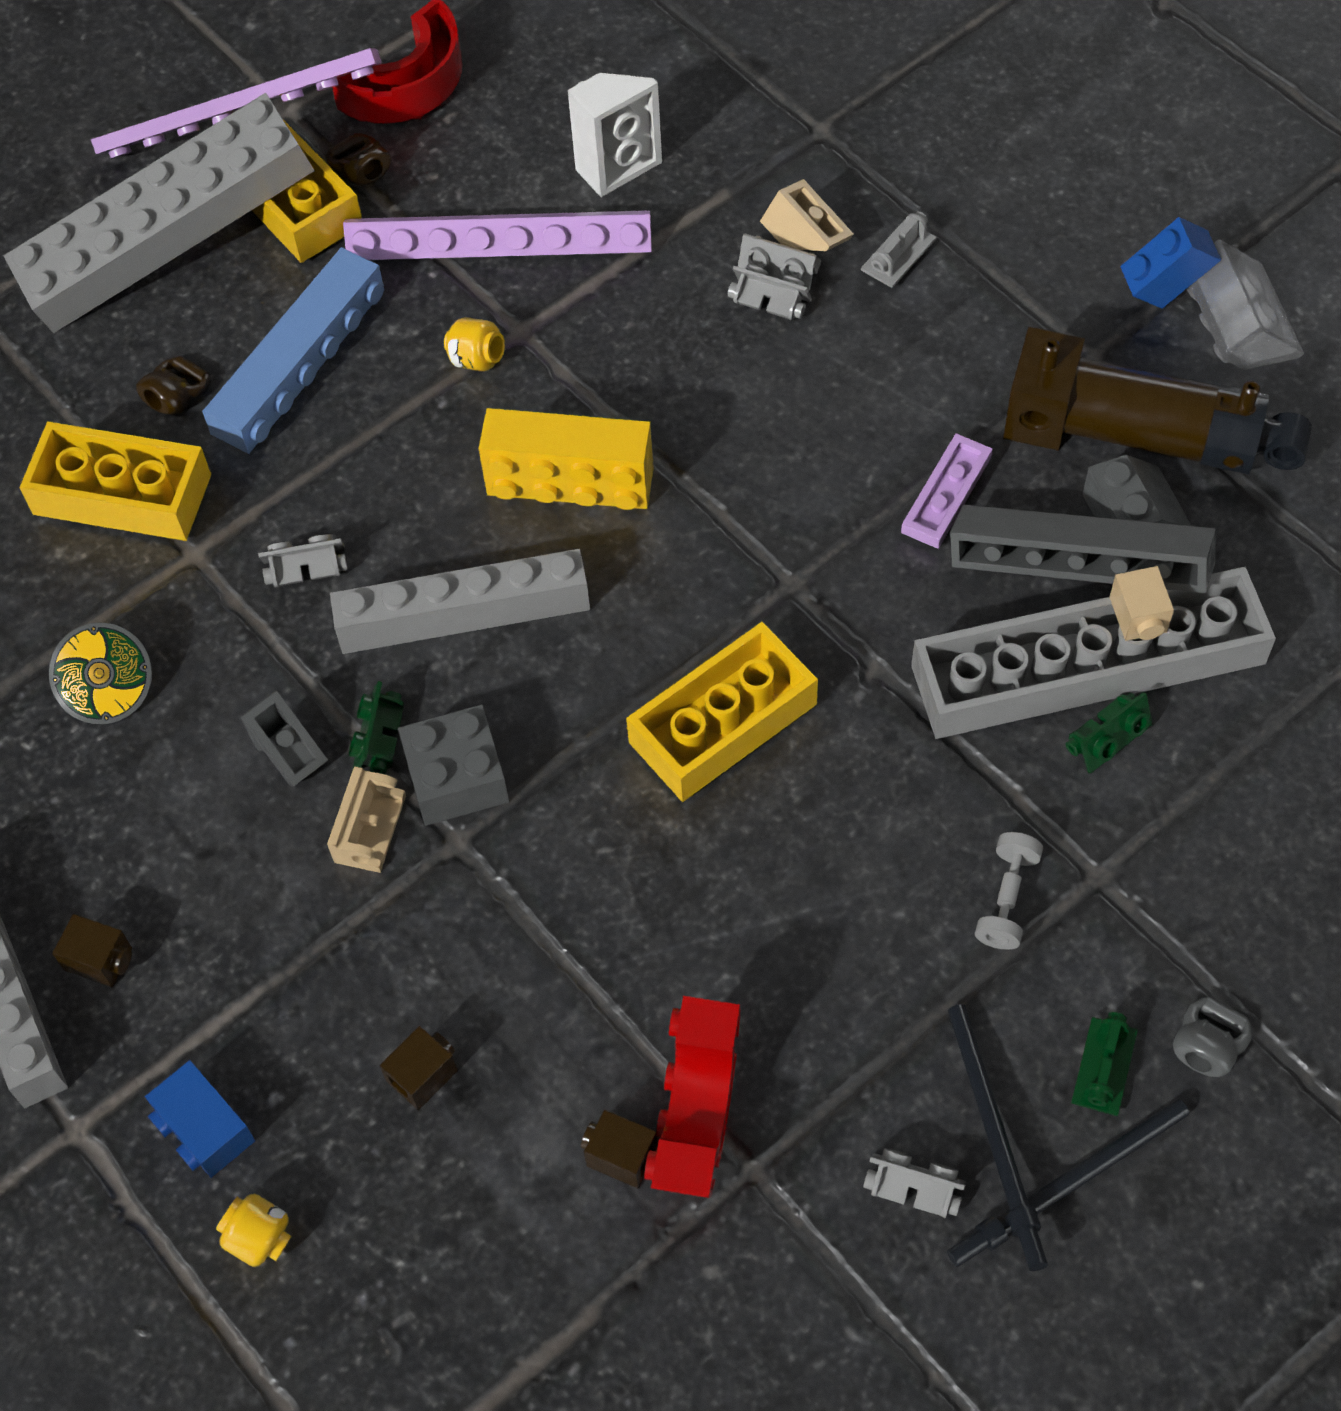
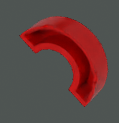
[332,0,462,123]
[644,996,740,1198]

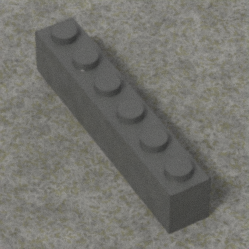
[950,505,1216,593]

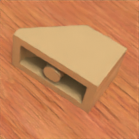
[760,179,854,251]

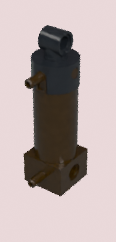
[1003,327,1312,475]

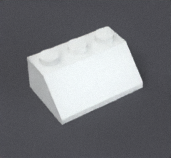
[568,73,662,197]

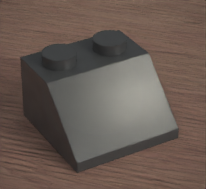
[1083,455,1192,526]

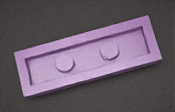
[901,434,993,549]

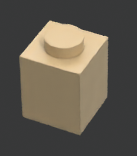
[1109,566,1174,641]

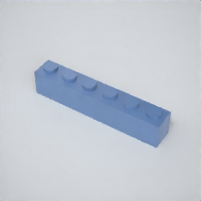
[202,247,384,454]

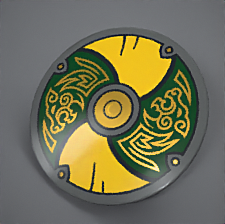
[49,622,152,724]

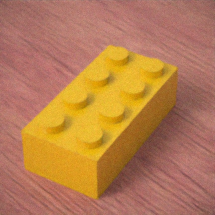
[252,118,362,263]
[479,408,653,510]
[19,421,211,541]
[626,622,818,802]

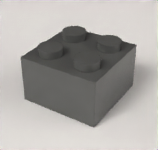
[398,705,509,826]

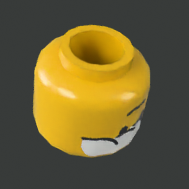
[444,317,505,372]
[216,1194,292,1267]

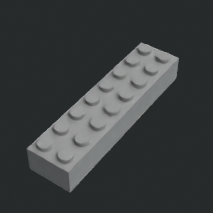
[4,93,315,333]
[911,566,1276,739]

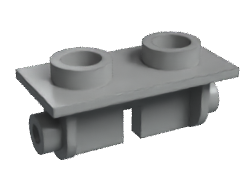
[861,212,936,288]
[738,233,821,291]
[728,265,812,320]
[258,534,348,587]
[863,1148,966,1218]

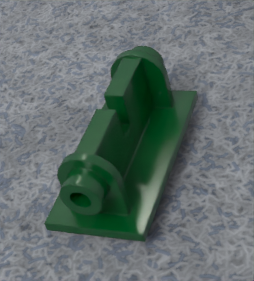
[349,681,404,774]
[1065,692,1153,774]
[1071,1012,1138,1117]

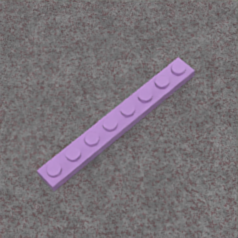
[91,48,382,159]
[343,211,652,260]

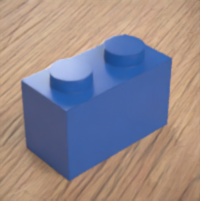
[1120,217,1221,309]
[145,1060,256,1178]

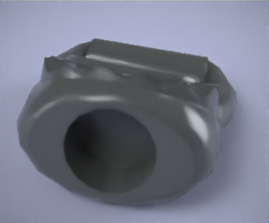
[1173,997,1251,1077]

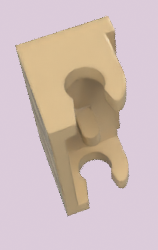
[327,767,406,873]

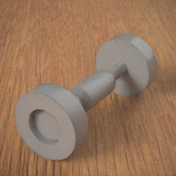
[975,832,1043,950]

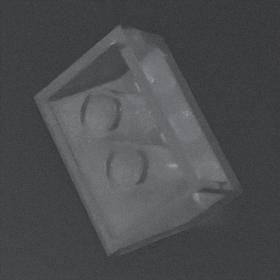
[1187,239,1304,370]

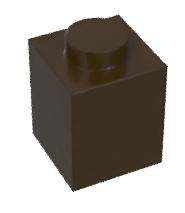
[52,914,132,987]
[379,1026,458,1111]
[581,1110,658,1188]

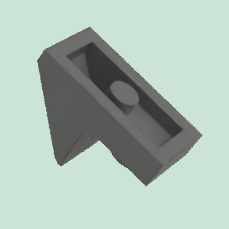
[240,691,328,786]

